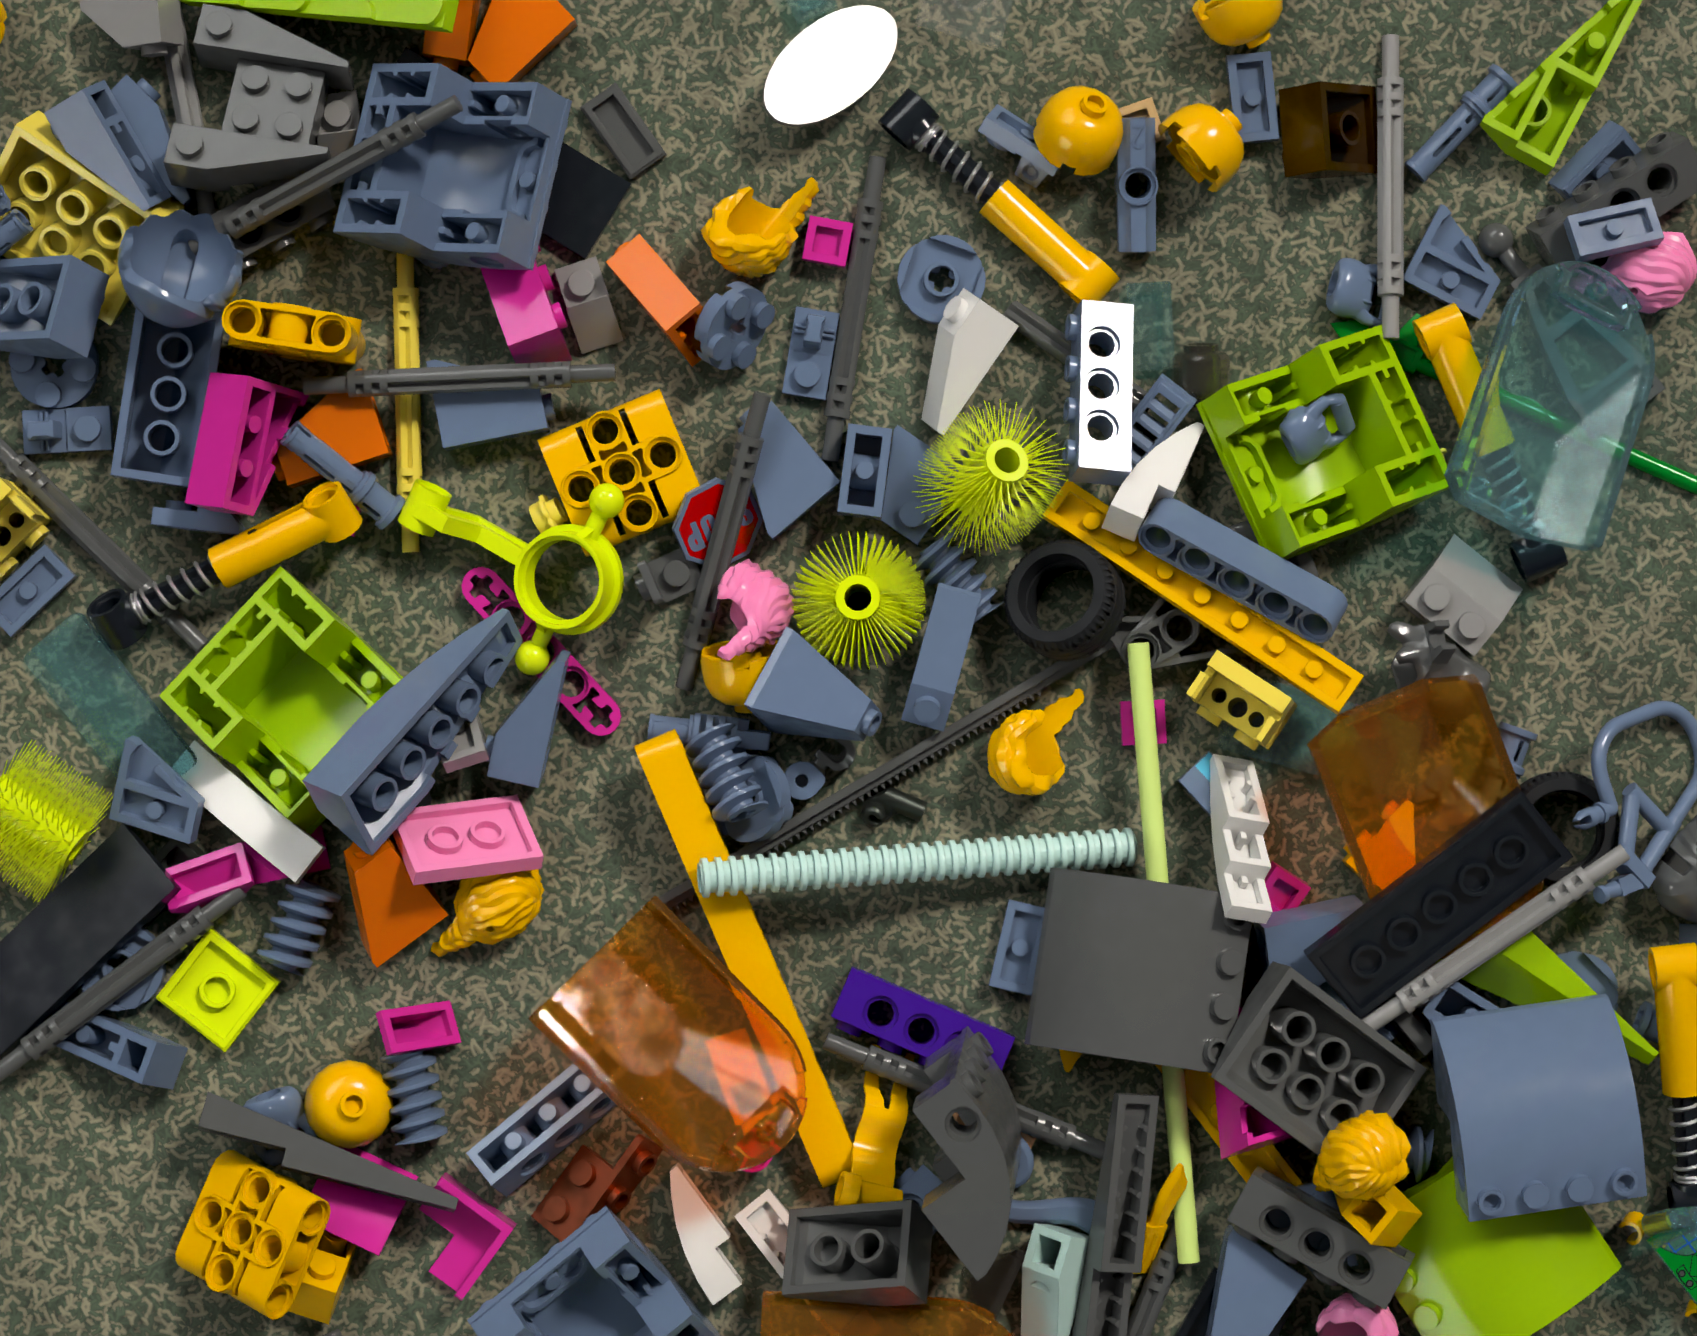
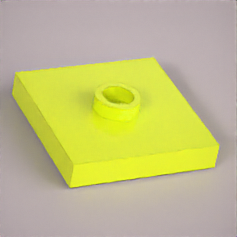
[156,928,281,1052]

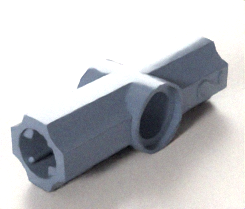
[1114,117,1158,252]

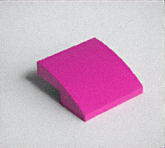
[311,1147,419,1256]

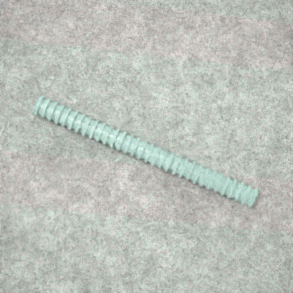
[697,827,1137,898]

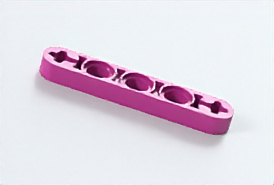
[461,567,622,736]

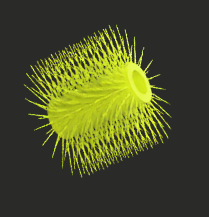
[912,399,1069,556]
[791,531,926,670]
[0,740,113,902]

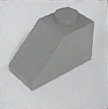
[80,0,184,57]

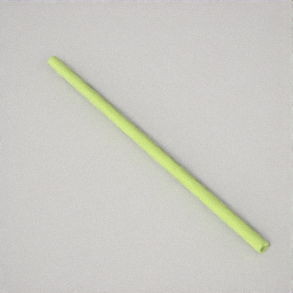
[1127,642,1200,1264]

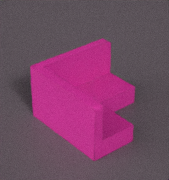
[419,1172,517,1301]

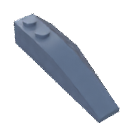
[302,608,523,855]

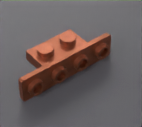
[531,1134,663,1242]

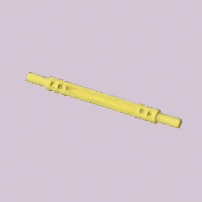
[392,253,423,553]

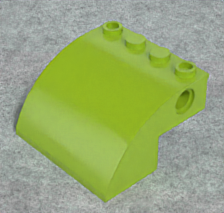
[1196,324,1456,559]
[159,566,404,835]
[1394,1156,1622,1336]

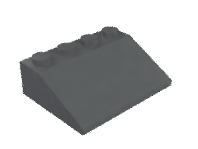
[1211,961,1427,1156]

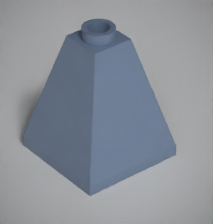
[744,626,882,741]

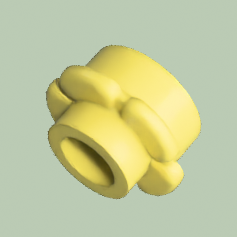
[529,494,568,533]

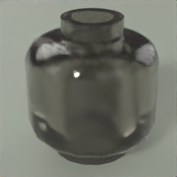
[1172,343,1230,407]

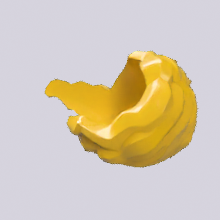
[701,177,819,278]
[987,688,1084,796]
[431,869,544,957]
[1313,1110,1412,1201]

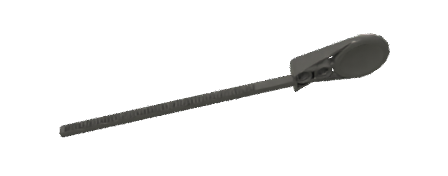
[649,521,1319,915]

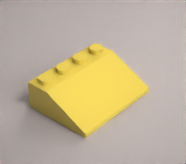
[0,110,185,326]

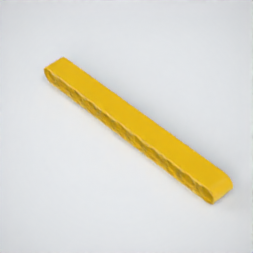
[634,729,853,1188]

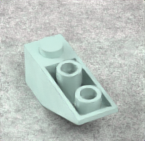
[1021,1223,1089,1336]

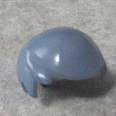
[117,209,244,328]

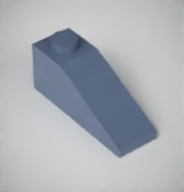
[111,74,195,210]
[44,80,172,211]
[901,583,982,732]
[485,650,571,788]
[52,1001,188,1090]

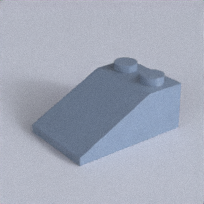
[0,255,109,359]

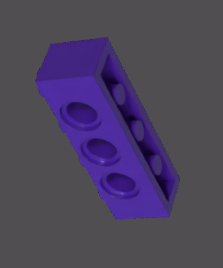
[831,966,1015,1070]

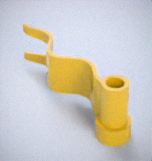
[834,1044,915,1206]

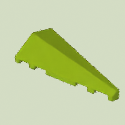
[1479,0,1643,176]
[1434,908,1659,1066]

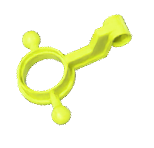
[397,479,624,675]

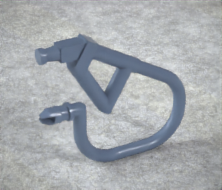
[1572,700,1697,904]

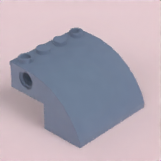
[333,63,572,270]
[1430,993,1647,1222]
[467,1206,721,1336]

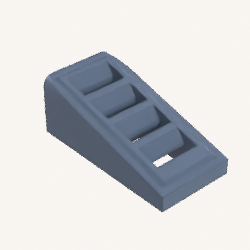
[1131,373,1197,470]

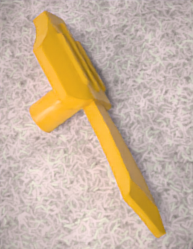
[1133,1163,1188,1274]

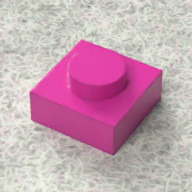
[802,215,853,268]
[1119,699,1167,746]
[1264,861,1311,912]

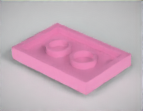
[392,795,544,885]

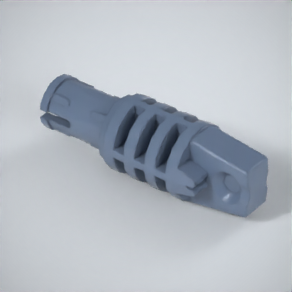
[647,713,771,754]

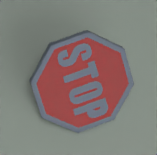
[672,477,763,565]

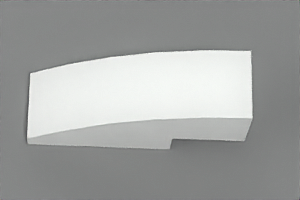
[1101,422,1205,542]
[670,1162,742,1305]

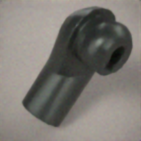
[861,788,928,827]

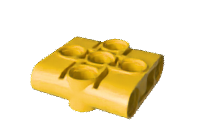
[222,299,366,365]
[537,389,700,557]
[175,1150,330,1320]

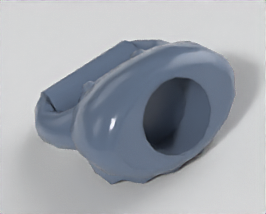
[1326,258,1400,328]
[1279,393,1355,465]
[243,1086,316,1166]

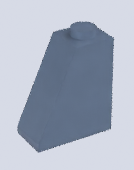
[426,360,556,451]
[738,400,840,541]
[1253,895,1364,987]
[1206,1224,1307,1336]

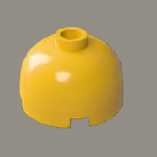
[1192,0,1283,49]
[1033,86,1123,176]
[1158,103,1244,192]
[700,640,778,713]
[304,1060,394,1149]

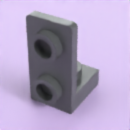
[633,548,701,607]

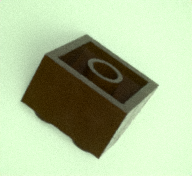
[1279,81,1377,179]

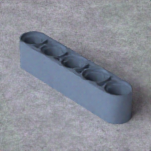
[1138,497,1348,643]

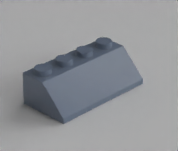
[110,308,224,488]

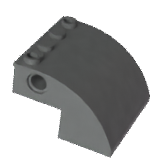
[1024,868,1251,1073]
[912,1026,1021,1281]

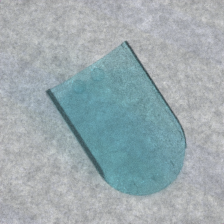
[1444,261,1655,551]

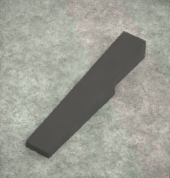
[198,1092,458,1213]
[1072,1093,1159,1336]

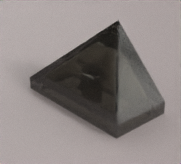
[961,1245,1026,1334]

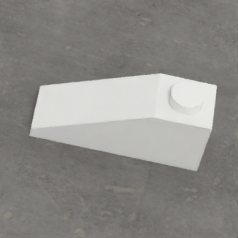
[921,288,1019,435]

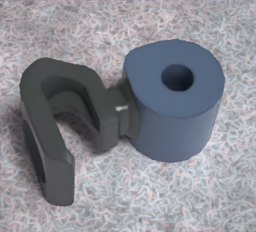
[785,739,856,800]

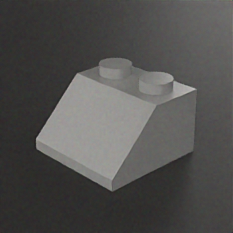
[1399,534,1523,657]

